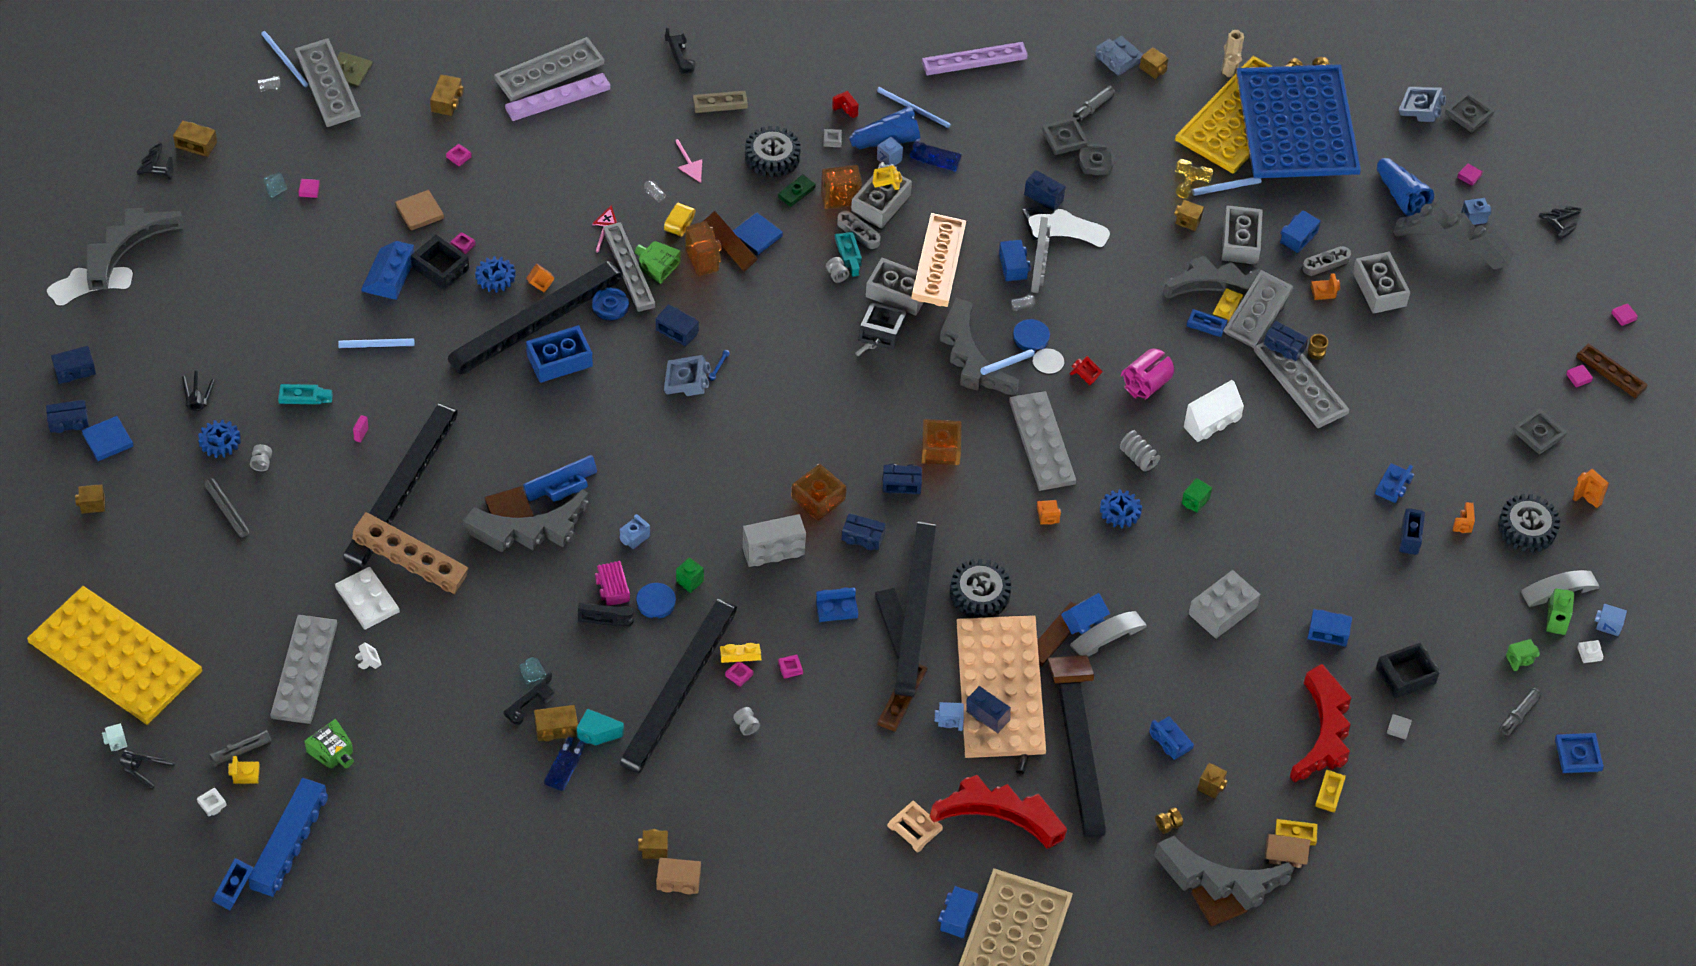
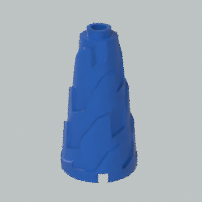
[849,106,921,149]
[1377,158,1434,216]

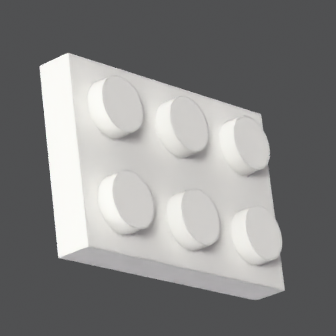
[335,567,399,630]

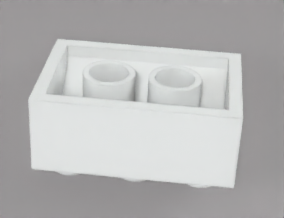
[1184,380,1244,442]

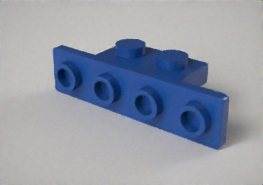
[523,455,597,501]

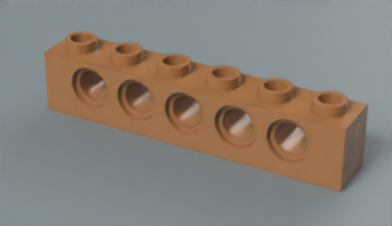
[352,512,468,594]

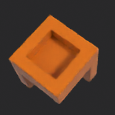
[526,263,555,293]

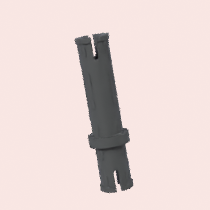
[1073,86,1115,122]
[1499,688,1542,735]
[209,730,271,766]

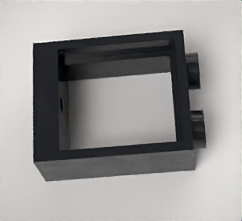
[411,235,469,290]
[858,302,907,350]
[1376,642,1440,699]

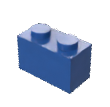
[1280,210,1321,253]
[998,240,1031,281]
[1061,593,1110,634]
[1307,609,1352,647]
[212,858,253,910]
[938,886,979,938]

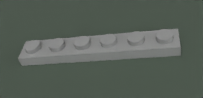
[603,222,655,312]

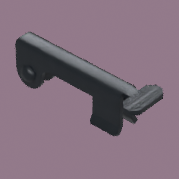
[665,28,696,74]
[503,673,555,725]

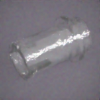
[258,75,281,91]
[644,180,666,202]
[1011,294,1035,311]

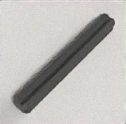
[205,478,249,538]

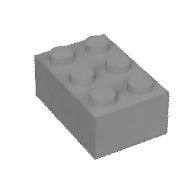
[851,165,912,229]
[1221,206,1263,265]
[1352,252,1410,313]
[866,258,924,316]
[742,514,806,567]
[1189,570,1261,639]

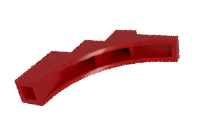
[1290,664,1351,783]
[929,775,1067,849]

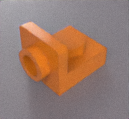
[1311,273,1340,300]
[1037,500,1061,525]
[1453,502,1475,533]

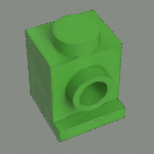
[1506,639,1540,671]

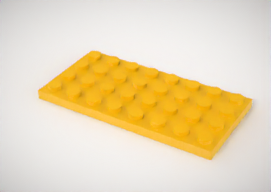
[1175,56,1273,174]
[27,586,202,725]

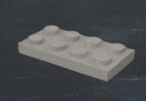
[1031,217,1051,293]
[1223,270,1294,348]

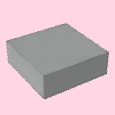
[824,129,842,147]
[1387,714,1412,740]

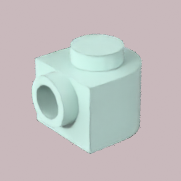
[102,723,127,751]

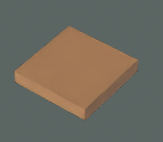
[395,190,444,231]

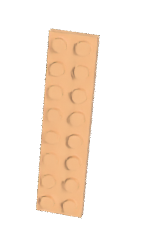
[911,213,966,307]

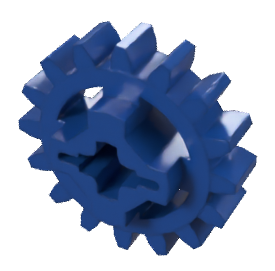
[475,256,516,293]
[198,419,241,458]
[1100,489,1142,528]

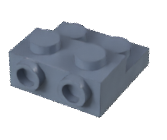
[1095,36,1143,76]
[1399,87,1446,122]
[664,355,711,396]

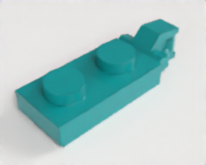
[835,232,862,277]
[278,384,333,404]

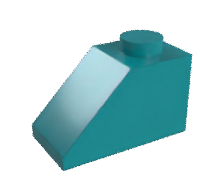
[577,709,624,745]

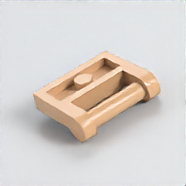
[887,801,943,853]

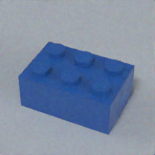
[526,325,593,383]

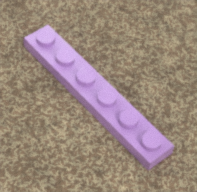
[922,42,1027,75]
[505,73,610,121]

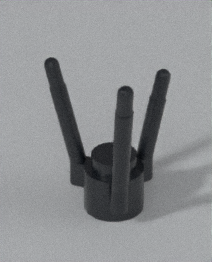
[182,370,215,411]
[120,749,175,789]

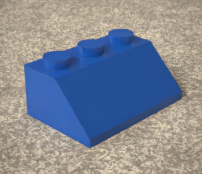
[361,241,414,300]

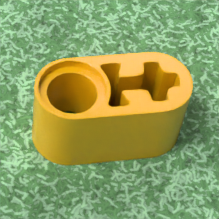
[664,203,695,237]

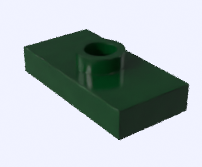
[778,174,816,207]

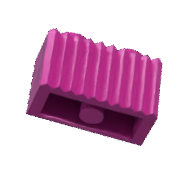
[595,561,630,606]

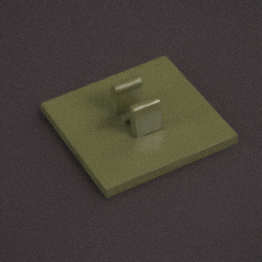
[337,52,373,87]

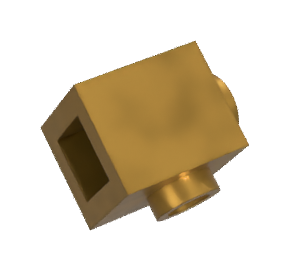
[1140,47,1168,79]
[1174,200,1204,231]
[75,484,105,514]
[1197,763,1228,799]
[638,829,668,859]

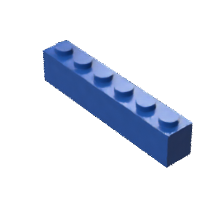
[248,778,328,897]

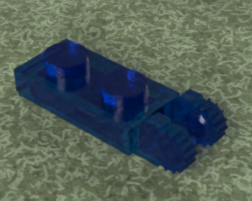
[910,141,962,171]
[544,737,585,791]

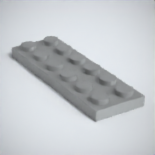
[494,37,604,102]
[295,38,361,127]
[1254,342,1349,428]
[1009,391,1076,491]
[270,615,337,724]

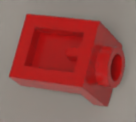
[832,91,859,119]
[1069,356,1103,386]

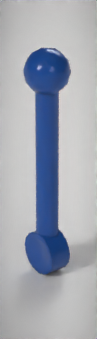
[708,350,730,381]

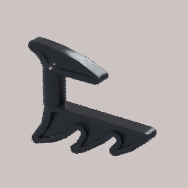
[137,142,173,179]
[1539,206,1582,239]

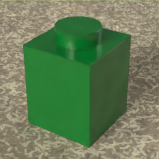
[1181,478,1212,513]
[676,557,704,593]

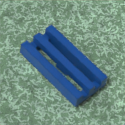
[1187,309,1228,337]

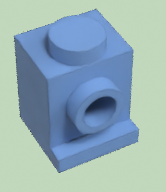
[620,514,650,549]
[934,702,964,731]

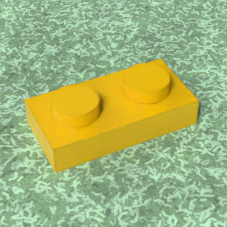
[1213,288,1243,324]
[720,643,761,663]
[1315,770,1346,813]
[1275,819,1317,846]

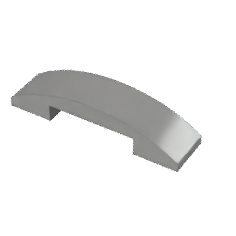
[1521,570,1600,607]
[1070,611,1147,657]

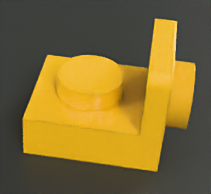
[872,165,902,190]
[228,756,260,784]

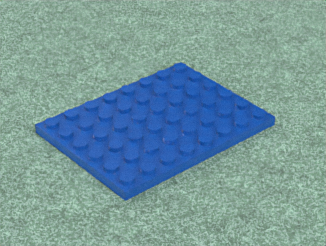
[1236,64,1361,178]

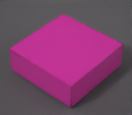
[446,144,472,166]
[1457,163,1483,186]
[299,179,320,198]
[449,232,475,254]
[1612,303,1638,326]
[1566,365,1593,387]
[353,415,369,443]
[778,654,803,679]
[725,662,753,687]

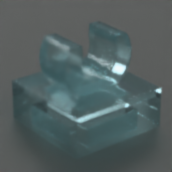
[263,172,287,198]
[519,657,546,684]

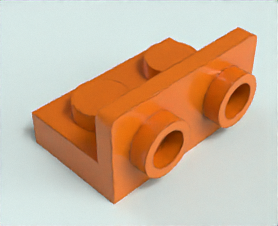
[1573,469,1609,508]

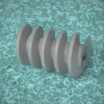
[1120,430,1161,471]

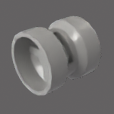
[826,257,849,283]
[250,444,272,471]
[733,707,760,735]

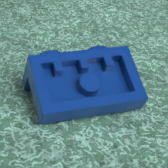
[1375,463,1414,503]
[816,587,858,622]
[1149,716,1194,760]

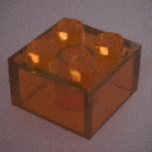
[821,165,862,209]
[685,221,721,277]
[921,419,961,465]
[791,463,846,521]

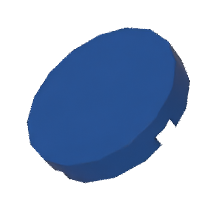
[592,288,629,320]
[1013,319,1050,352]
[636,583,676,619]

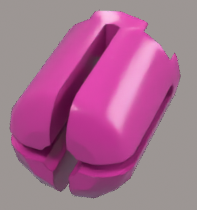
[1121,348,1175,400]

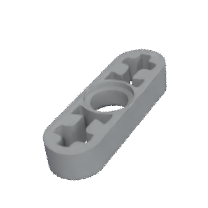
[837,211,880,249]
[1302,246,1351,276]

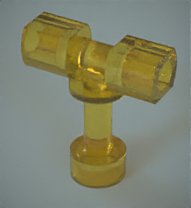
[1175,158,1213,199]

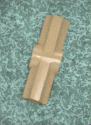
[1222,30,1244,77]

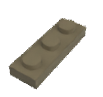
[693,91,748,113]

